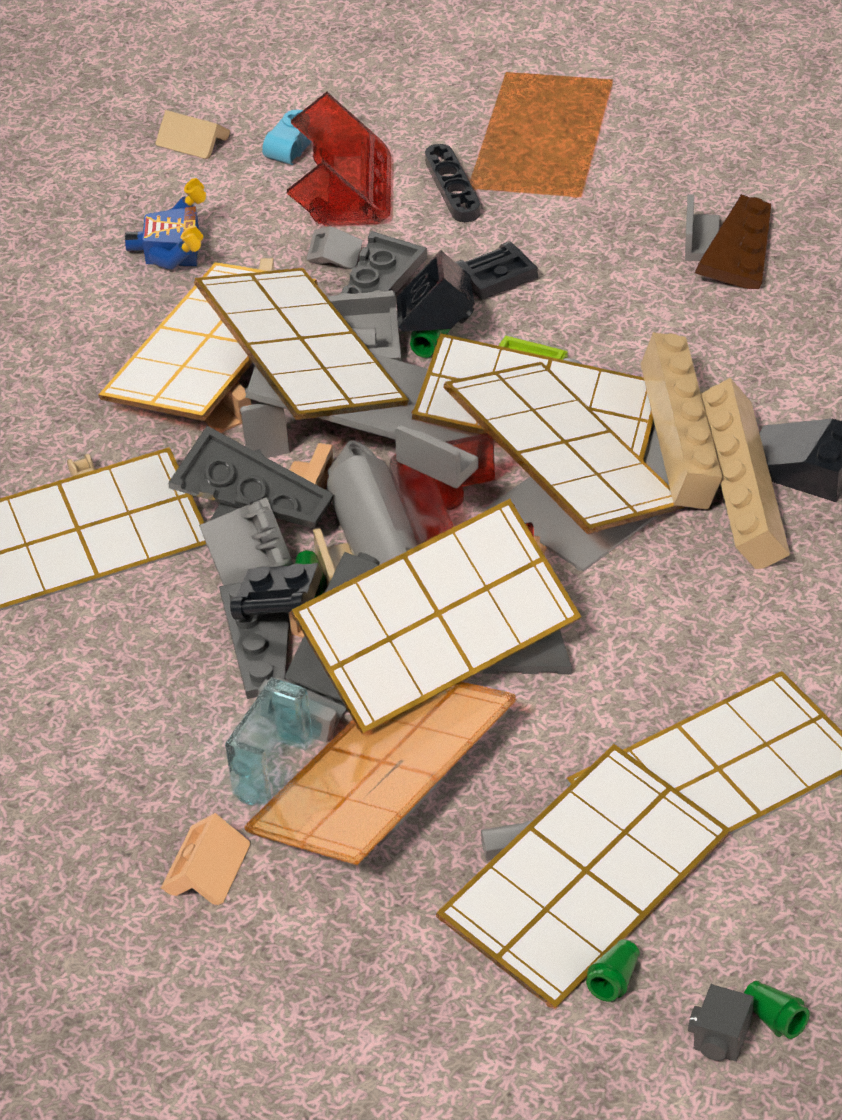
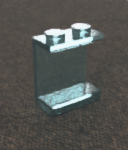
[225,677,313,807]

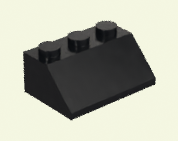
[396,250,475,332]

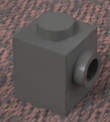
[688,984,754,1062]

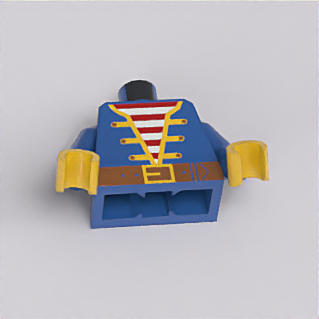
[125,178,206,270]

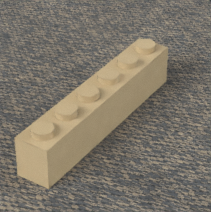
[641,332,722,509]
[701,378,790,569]

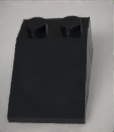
[759,418,842,502]

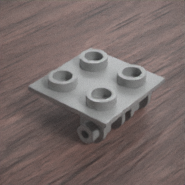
[199,497,293,586]

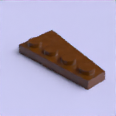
[695,194,772,289]

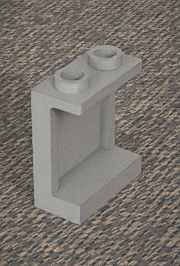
[327,290,401,361]

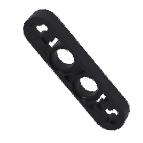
[425,144,480,223]

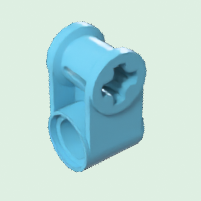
[262,109,312,165]

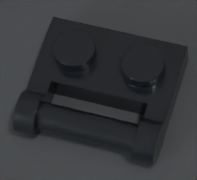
[455,241,538,300]
[230,563,323,620]

